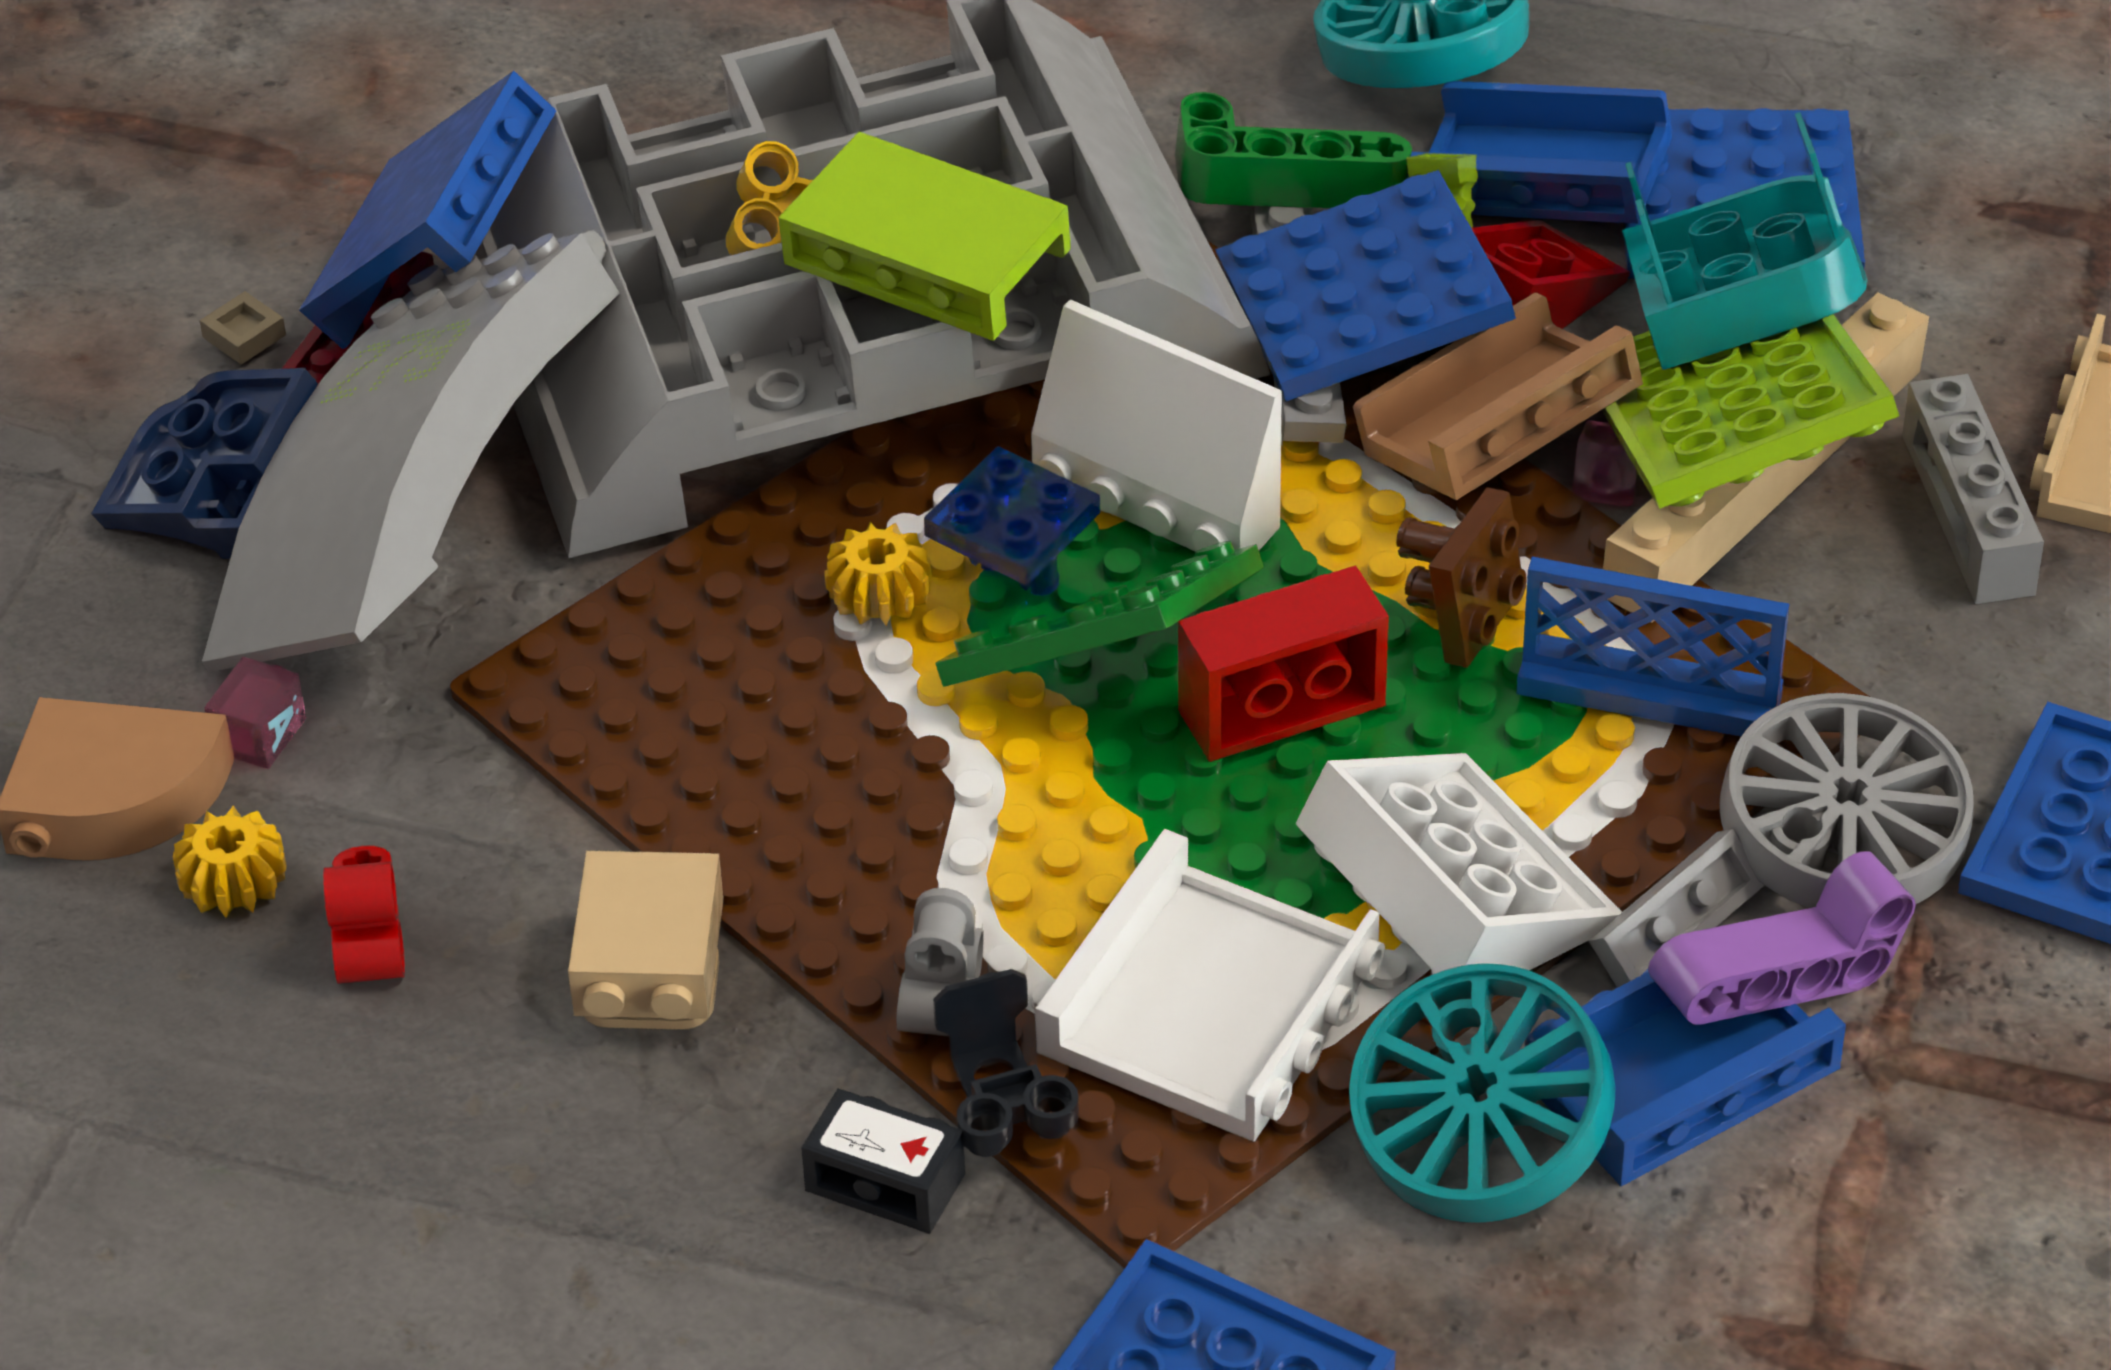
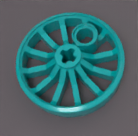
[1313,0,1529,88]
[1349,964,1615,1223]

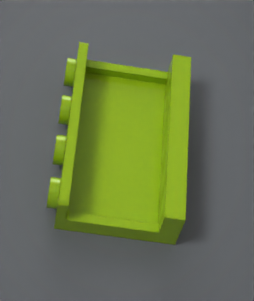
[778,131,1071,341]

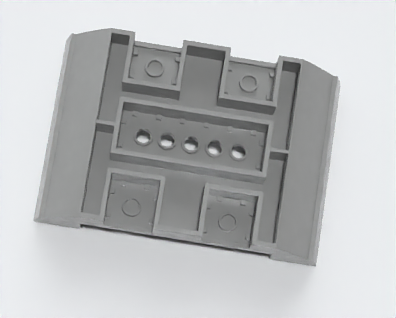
[475,0,1271,558]

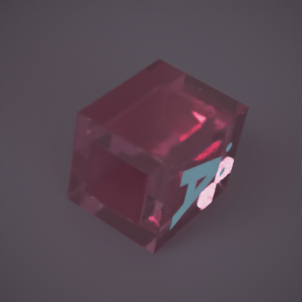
[204,657,306,769]

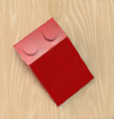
[1471,220,1630,329]

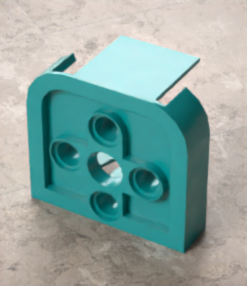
[1622,112,1868,370]

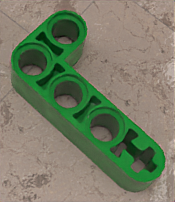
[1175,92,1412,208]

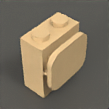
[568,851,724,1029]

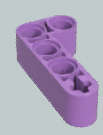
[1648,851,1916,1024]

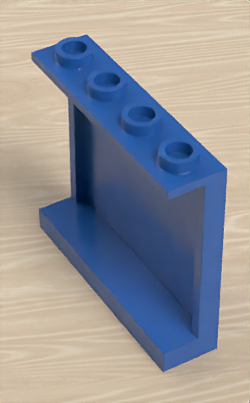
[299,71,557,349]

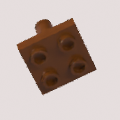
[1396,487,1527,668]

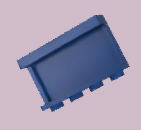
[1407,81,1673,224]
[1525,969,1846,1187]

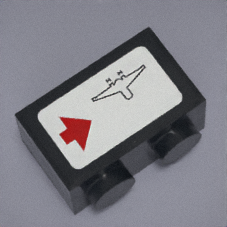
[801,1088,965,1234]

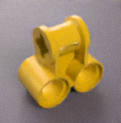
[726,141,813,255]

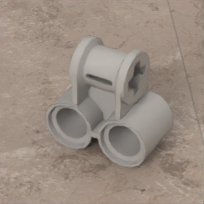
[897,888,984,1037]

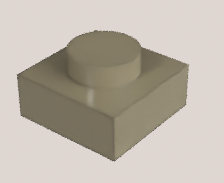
[199,291,286,364]

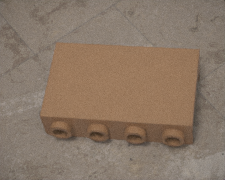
[1353,293,1643,500]

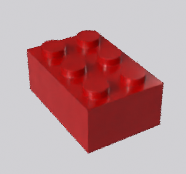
[1178,565,1389,762]

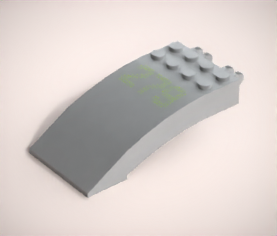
[202,229,620,672]

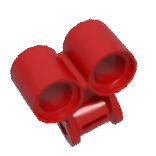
[323,845,405,984]

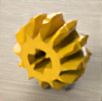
[824,521,932,626]
[173,806,287,918]

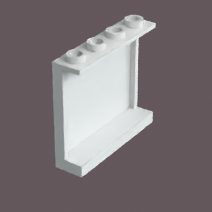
[1035,829,1385,1142]

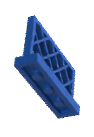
[1516,556,1790,737]

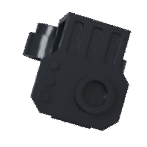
[933,969,1079,1157]

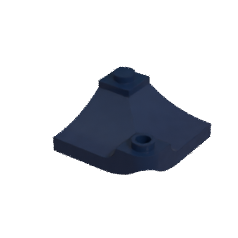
[91,368,318,559]

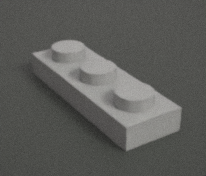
[1589,829,1764,988]

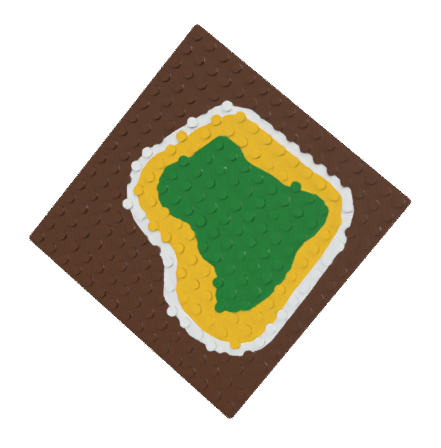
[450,240,1870,1269]

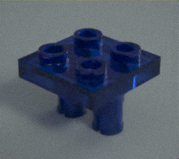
[924,446,1100,596]

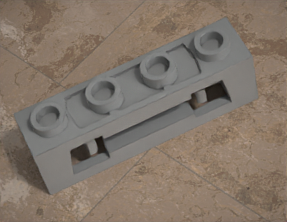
[1902,374,2044,604]

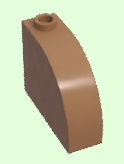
[0,697,234,860]

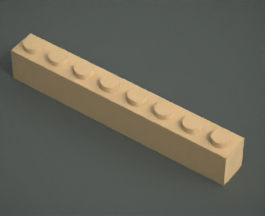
[1603,292,1929,623]

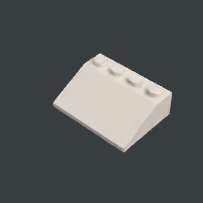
[1031,299,1282,551]
[1295,753,1622,975]

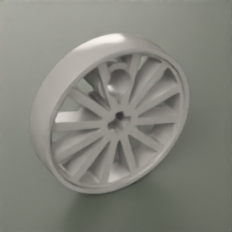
[1720,693,1973,908]

